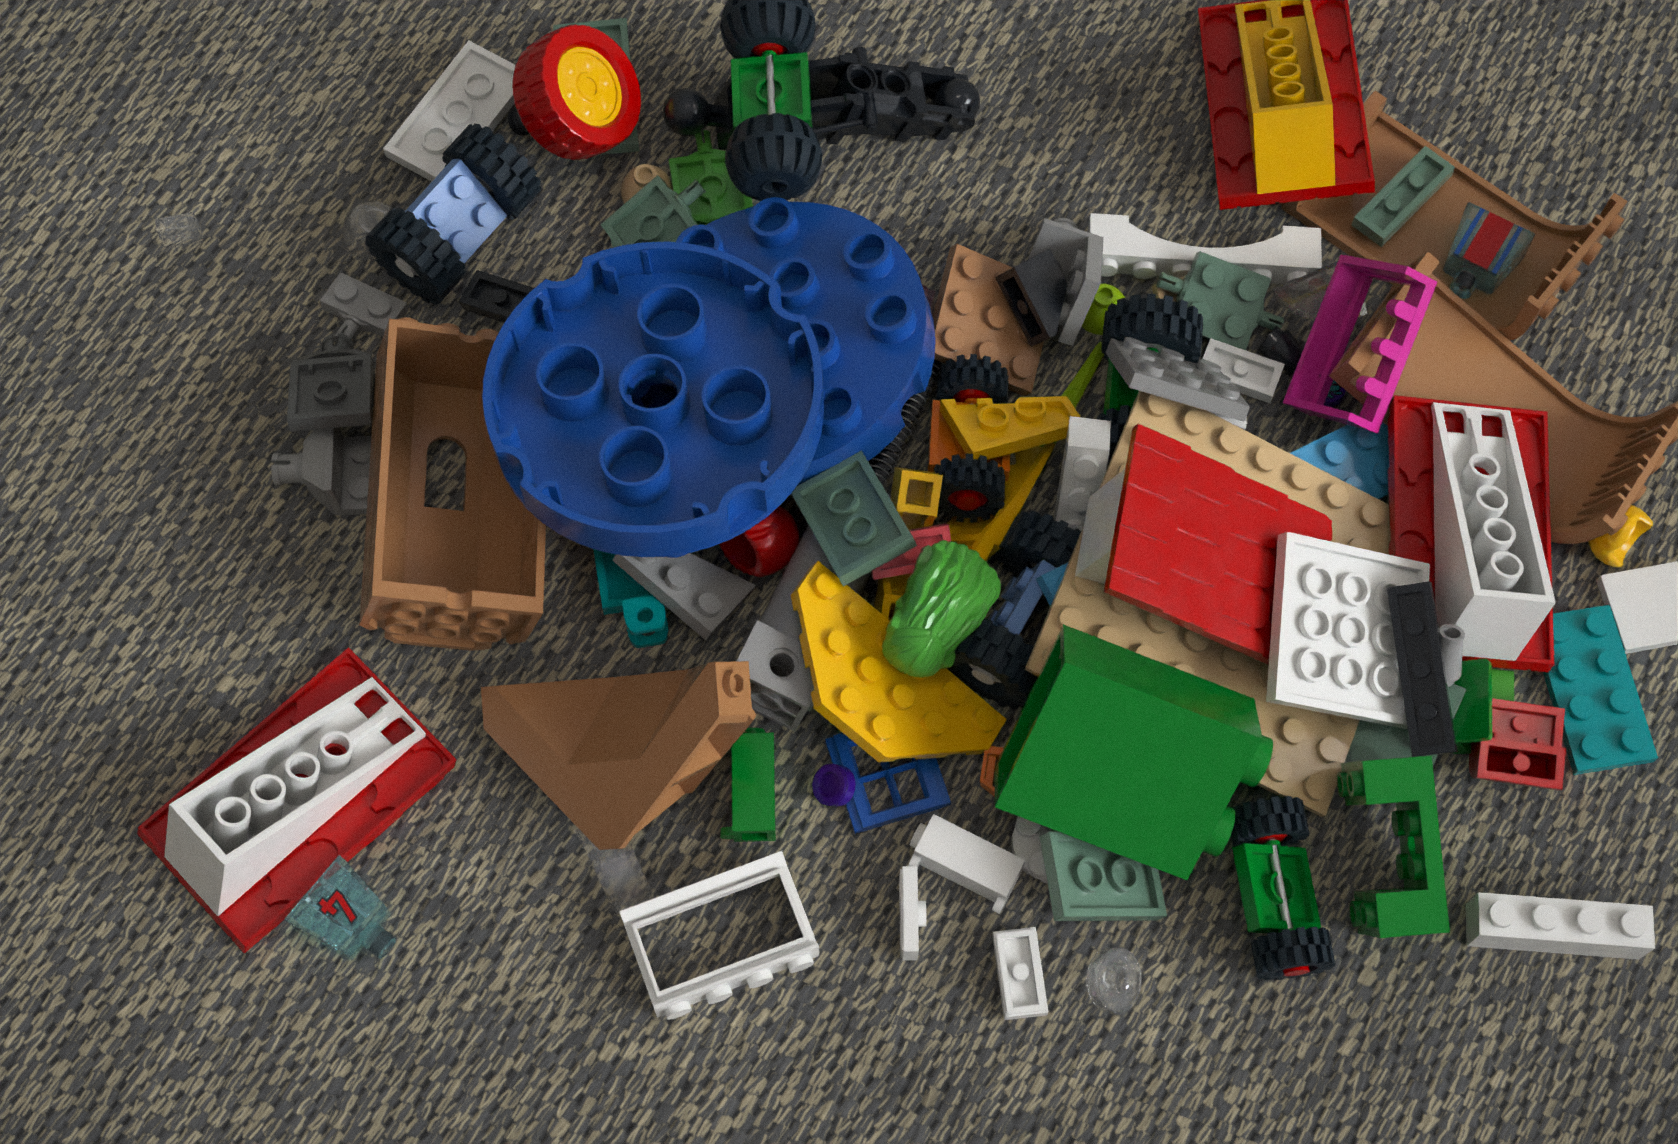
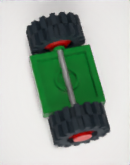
[1231,796,1336,980]

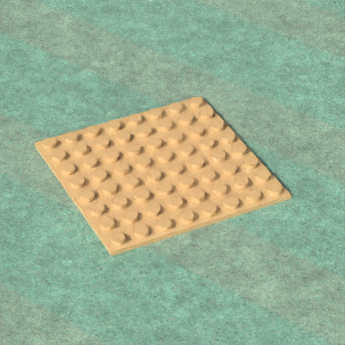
[1025,391,1391,817]

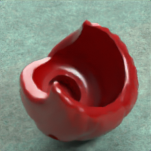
[719,505,800,577]

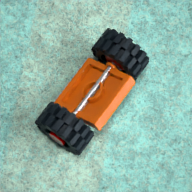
[928,354,1010,523]

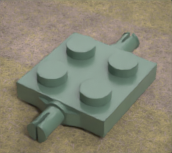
[601,175,706,248]
[1156,251,1284,350]

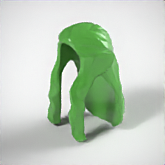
[882,540,1001,678]

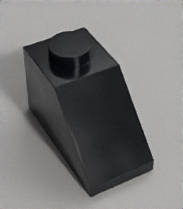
[995,249,1067,347]

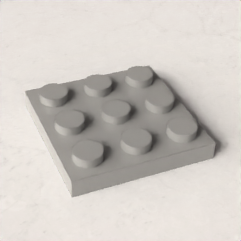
[1106,337,1250,422]

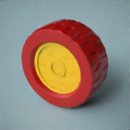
[508,24,641,160]

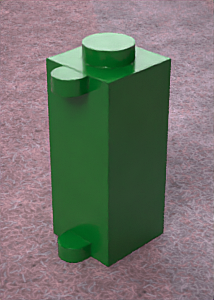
[720,727,776,842]

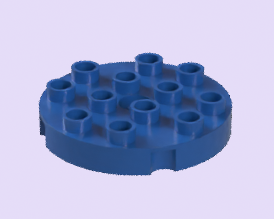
[633,197,936,486]
[482,241,824,558]

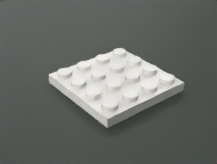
[1266,532,1430,729]

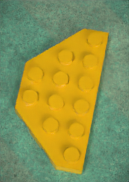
[790,561,1007,763]

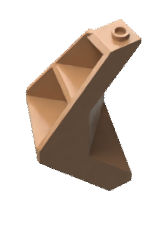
[481,661,757,850]

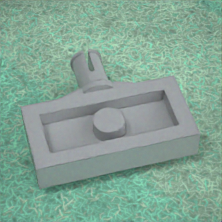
[320,272,408,343]

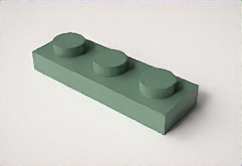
[1351,146,1455,247]

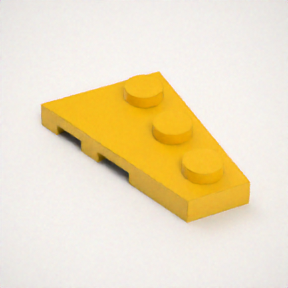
[940,396,1080,460]

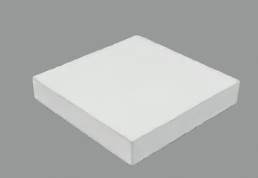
[1596,561,1678,654]

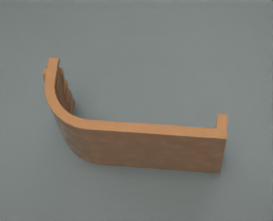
[1281,91,1628,340]
[1329,251,1678,544]

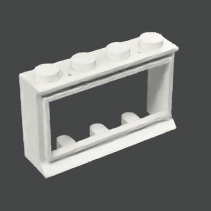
[619,851,819,1020]

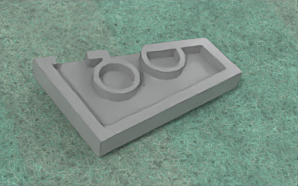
[612,553,756,640]

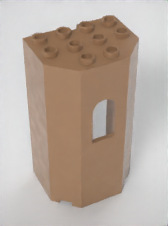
[359,317,546,651]

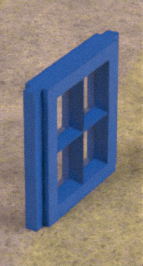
[825,733,951,834]

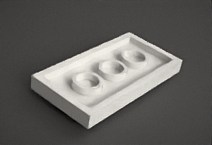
[383,40,515,182]

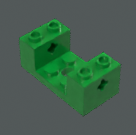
[1337,756,1450,938]

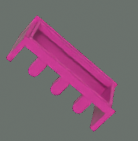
[1283,254,1437,434]

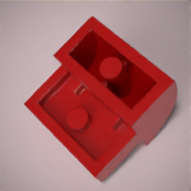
[1469,698,1566,791]

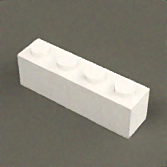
[1466,892,1655,960]

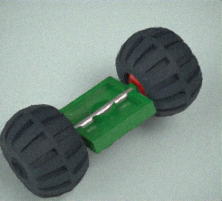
[720,0,822,201]

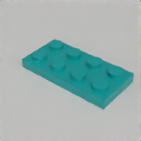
[1543,605,1658,775]

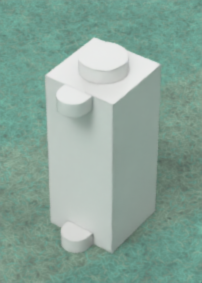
[908,814,1025,914]

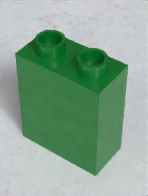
[995,624,1273,880]

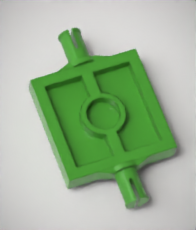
[669,130,753,225]

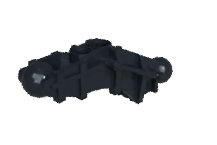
[662,47,980,150]

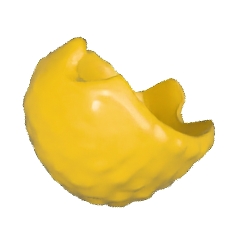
[1588,505,1653,568]

